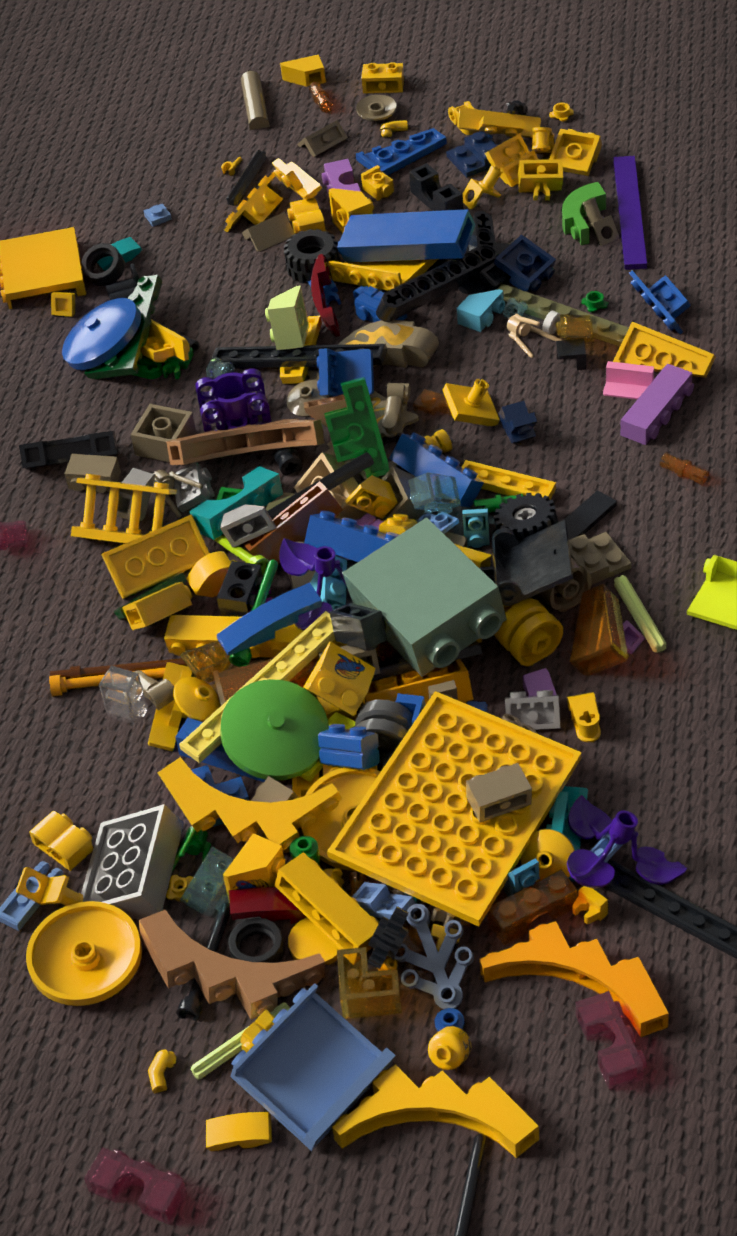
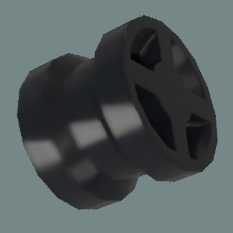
[274,447,303,475]

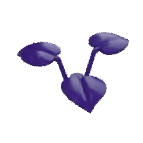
[280,538,347,630]
[567,795,687,888]

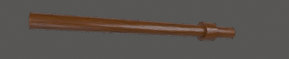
[50,656,204,679]

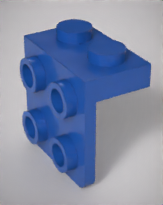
[317,348,374,398]

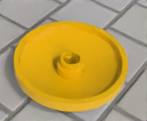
[301,767,381,871]
[26,901,142,1006]

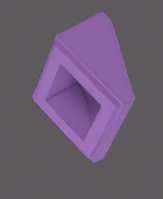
[606,620,645,654]
[523,668,557,696]

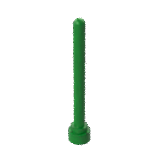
[229,560,278,668]

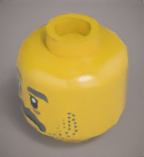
[428,1026,471,1070]

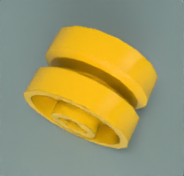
[496,598,563,666]

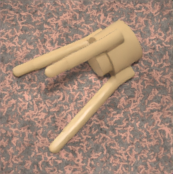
[507,314,562,358]

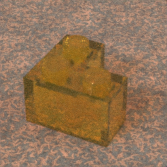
[337,947,402,1019]

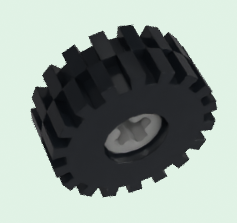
[494,493,559,540]

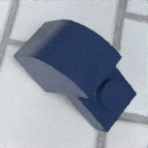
[498,401,537,443]

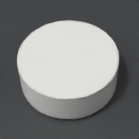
[542,310,562,335]

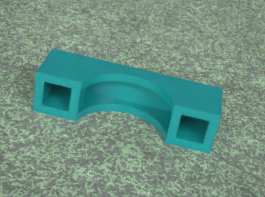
[190,466,283,540]

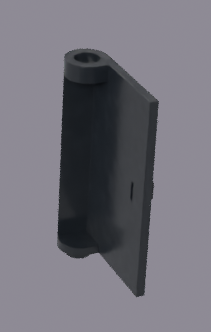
[492,520,573,606]

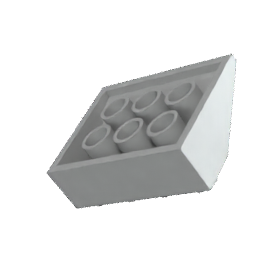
[81,804,184,919]

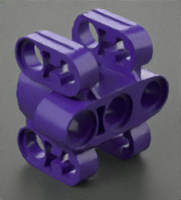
[195,369,271,432]

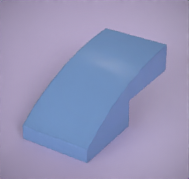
[352,882,415,919]

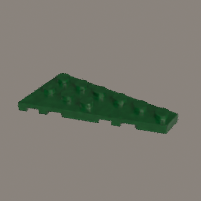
[84,275,162,379]

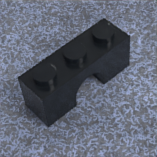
[409,163,464,211]

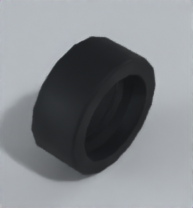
[81,243,125,286]
[228,918,285,963]

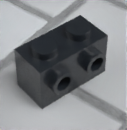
[329,603,387,651]

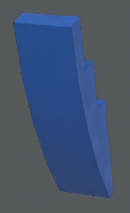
[217,583,322,656]

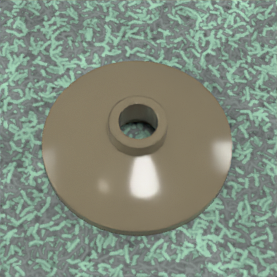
[356,95,397,121]
[287,380,326,417]

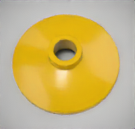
[173,677,221,722]
[520,829,575,886]

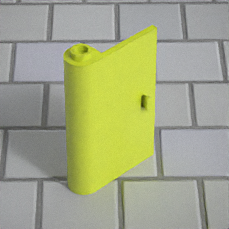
[687,555,737,630]

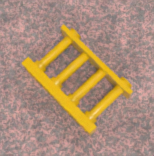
[71,474,177,543]

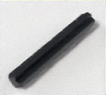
[226,150,267,206]

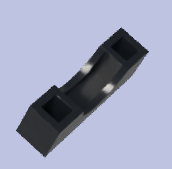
[19,431,118,469]

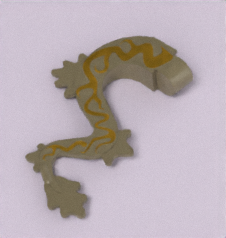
[305,320,439,480]

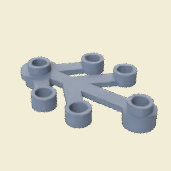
[394,904,474,1009]

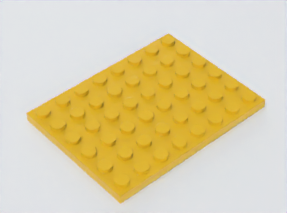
[327,691,582,927]

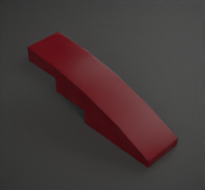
[229,887,307,924]

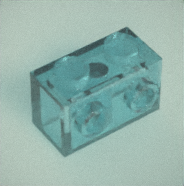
[408,472,461,514]
[180,846,234,917]

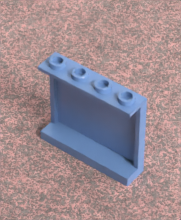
[230,983,396,1151]

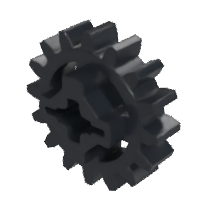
[367,906,409,969]

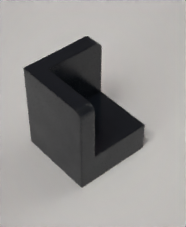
[556,339,586,370]

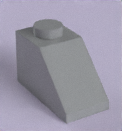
[220,504,276,548]

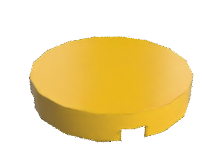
[288,918,343,965]

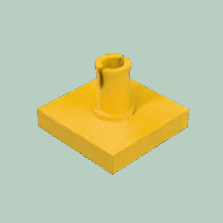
[443,379,500,426]

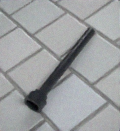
[176,902,230,1021]
[454,1133,486,1236]

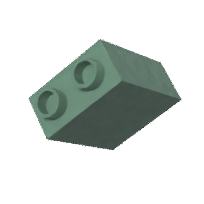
[342,517,507,677]

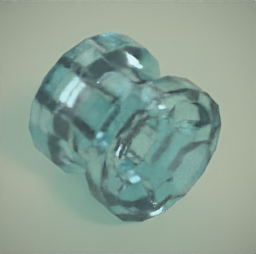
[206,357,234,379]

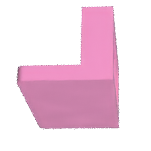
[603,361,654,400]

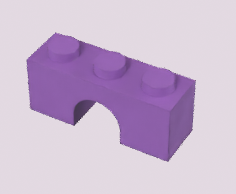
[321,159,361,197]

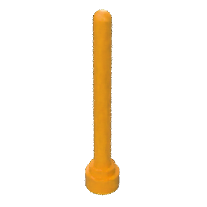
[49,667,166,696]

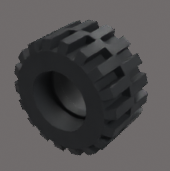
[284,229,340,284]

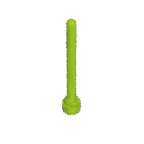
[212,535,269,576]

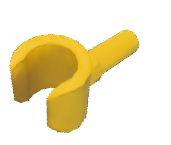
[221,157,242,176]

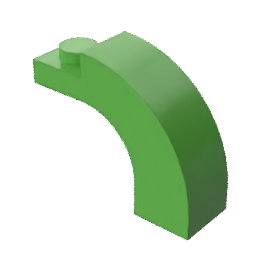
[562,182,606,245]

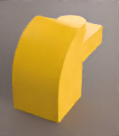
[186,551,237,597]

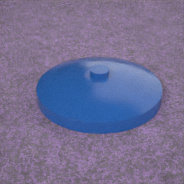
[62,298,141,370]

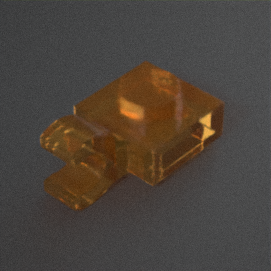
[413,389,452,416]

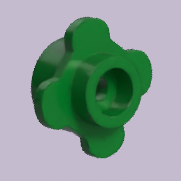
[582,291,608,312]

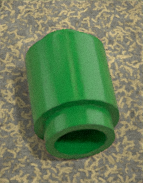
[290,836,320,866]

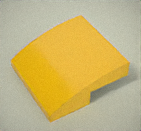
[484,133,539,187]

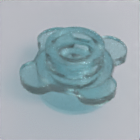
[503,298,528,319]

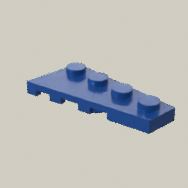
[356,128,447,176]

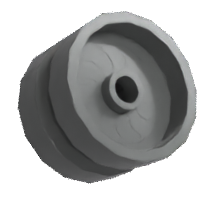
[355,700,413,764]

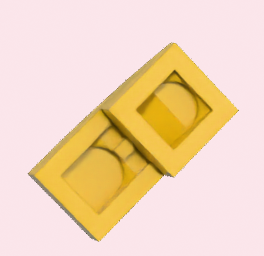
[206,1112,272,1151]

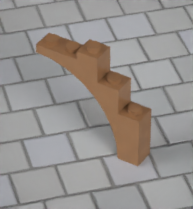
[166,419,325,465]
[139,910,325,1020]

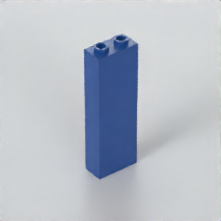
[337,209,475,263]

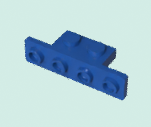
[629,270,691,334]

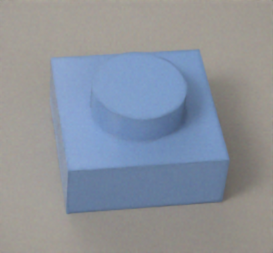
[144,203,172,227]

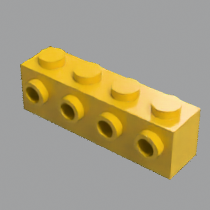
[274,852,379,962]

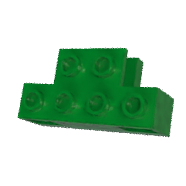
[324,377,390,478]

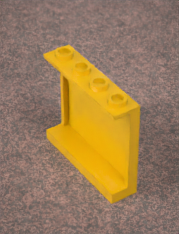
[0,227,86,309]
[328,259,438,291]

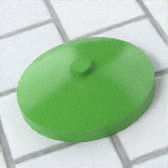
[220,679,329,781]

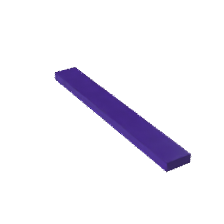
[613,156,647,270]

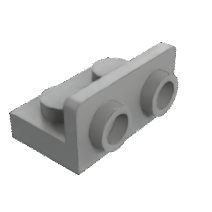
[174,462,214,512]
[505,690,560,730]

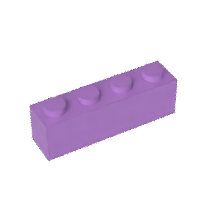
[620,363,694,445]

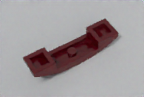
[311,254,340,337]

